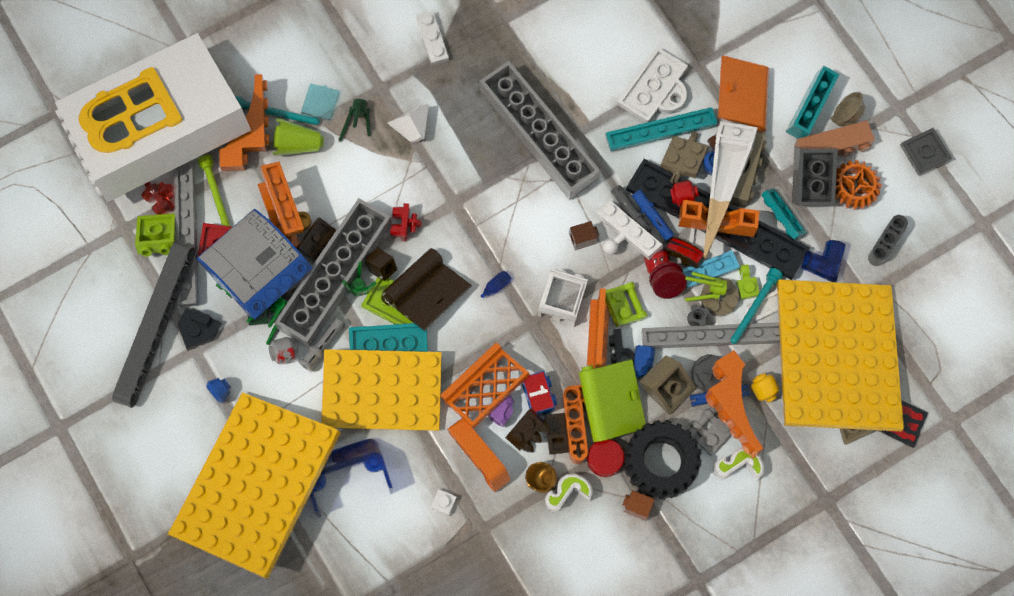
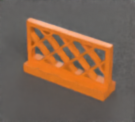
[587,288,609,368]
[440,343,530,428]

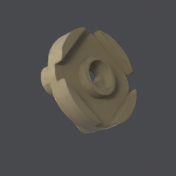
[700,278,739,317]

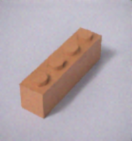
[794,120,875,156]

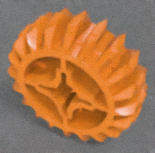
[835,160,882,210]

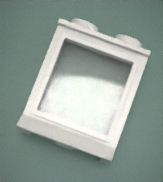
[537,268,588,327]

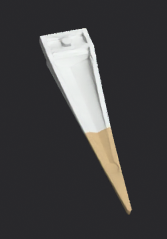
[704,121,757,259]

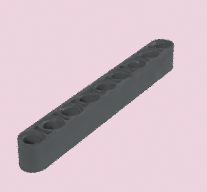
[112,242,195,408]

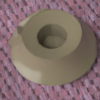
[830,92,866,126]

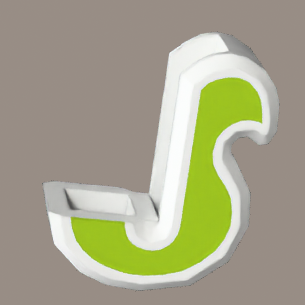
[713,448,764,481]
[545,474,593,512]

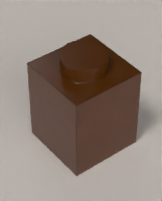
[569,221,599,250]

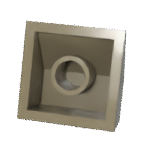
[639,355,696,414]

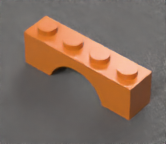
[678,200,759,237]

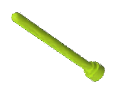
[197,155,231,227]

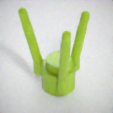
[685,272,727,301]

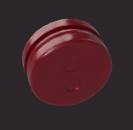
[649,262,687,299]

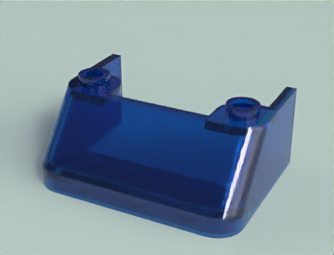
[310,439,394,518]

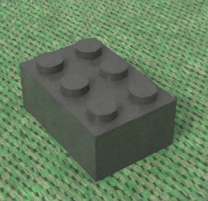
[792,146,837,206]

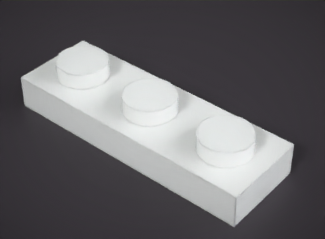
[416,11,449,66]

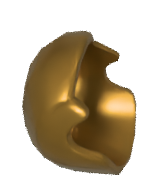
[525,462,558,493]

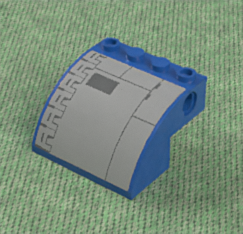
[196,209,313,319]

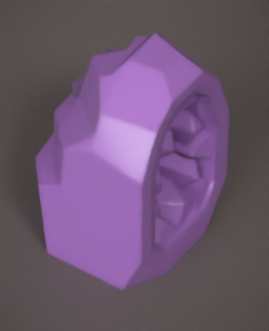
[488,394,514,428]

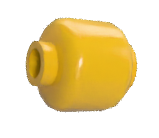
[751,373,780,403]

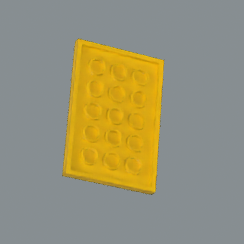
[321,349,442,431]

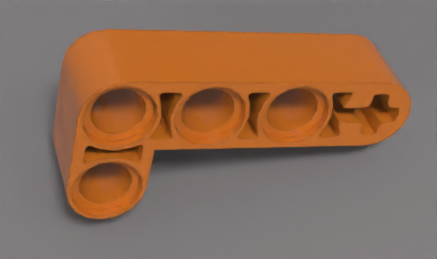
[562,385,588,465]
[447,418,511,492]

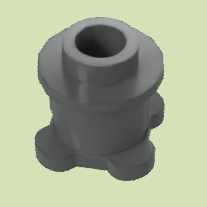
[687,304,709,326]

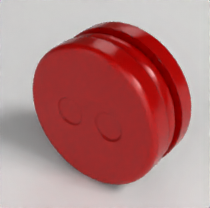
[587,439,624,478]

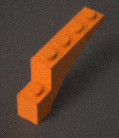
[219,74,270,171]
[705,350,763,459]

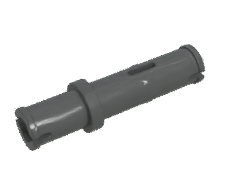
[611,185,652,233]

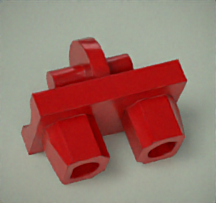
[390,203,422,242]

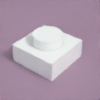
[431,489,457,516]

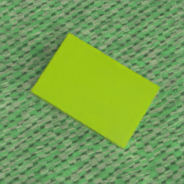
[361,277,413,324]

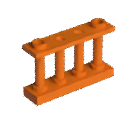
[257,161,304,248]

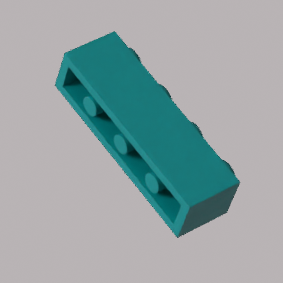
[786,65,840,139]

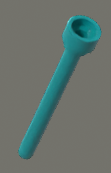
[234,95,320,125]
[730,268,783,344]

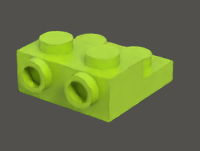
[135,213,176,257]

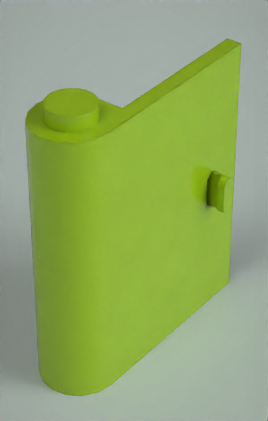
[578,359,646,442]

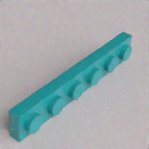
[605,107,718,152]

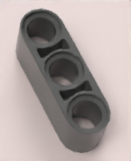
[868,215,908,266]

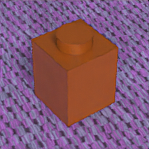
[622,490,655,521]

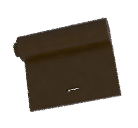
[382,248,472,331]

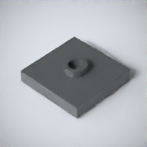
[900,128,952,176]

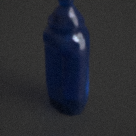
[480,271,511,298]

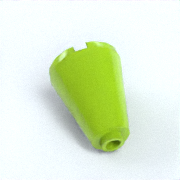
[272,118,324,156]

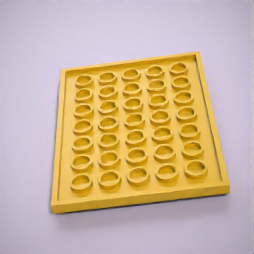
[777,280,904,431]
[168,392,341,579]

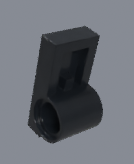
[609,329,635,364]

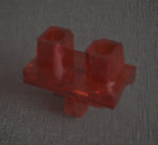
[141,181,175,215]

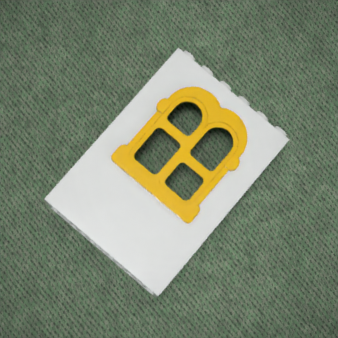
[55,33,251,202]

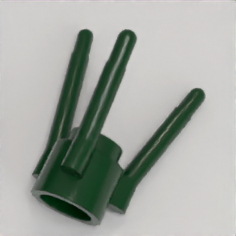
[339,99,371,142]

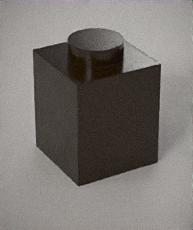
[364,248,398,281]

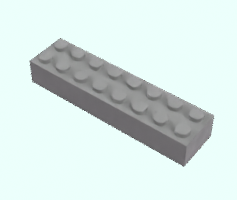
[479,61,600,200]
[274,198,392,348]

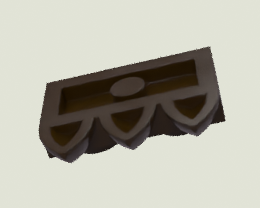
[297,217,336,260]
[505,408,550,453]

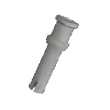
[298,318,345,372]

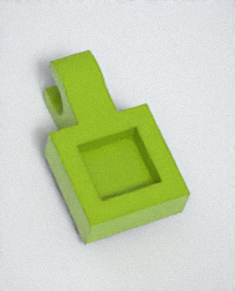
[736,264,759,300]

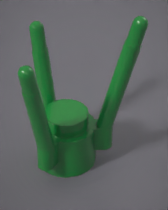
[342,261,377,296]
[246,297,288,345]

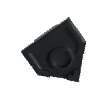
[177,308,222,350]

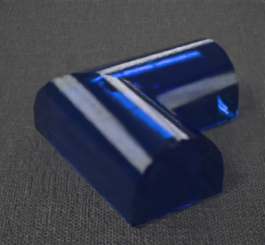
[801,240,846,282]

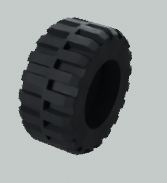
[624,420,702,499]

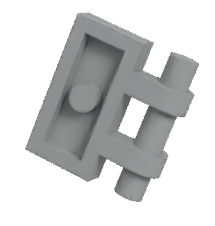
[689,407,731,456]

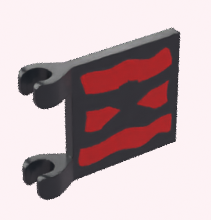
[876,400,928,448]

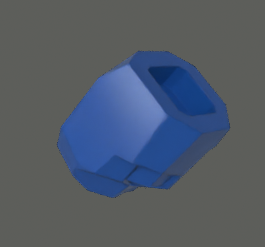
[633,345,655,378]

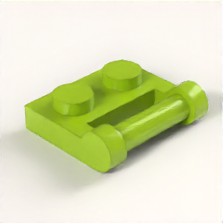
[605,282,648,328]

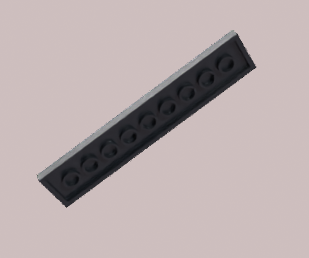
[626,158,810,280]

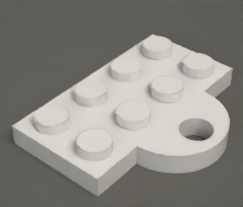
[617,47,688,123]

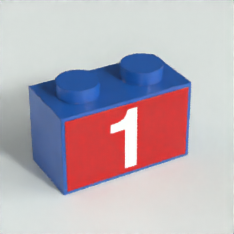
[522,371,558,416]

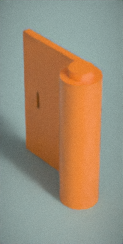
[718,55,769,133]

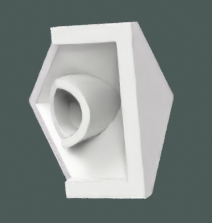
[387,104,429,143]

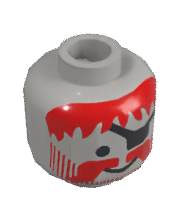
[268,337,298,364]

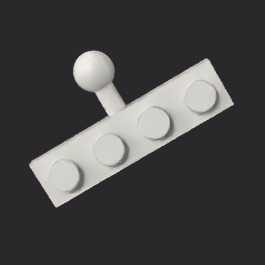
[597,201,663,260]

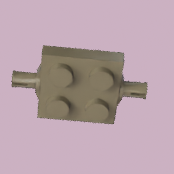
[661,131,709,184]

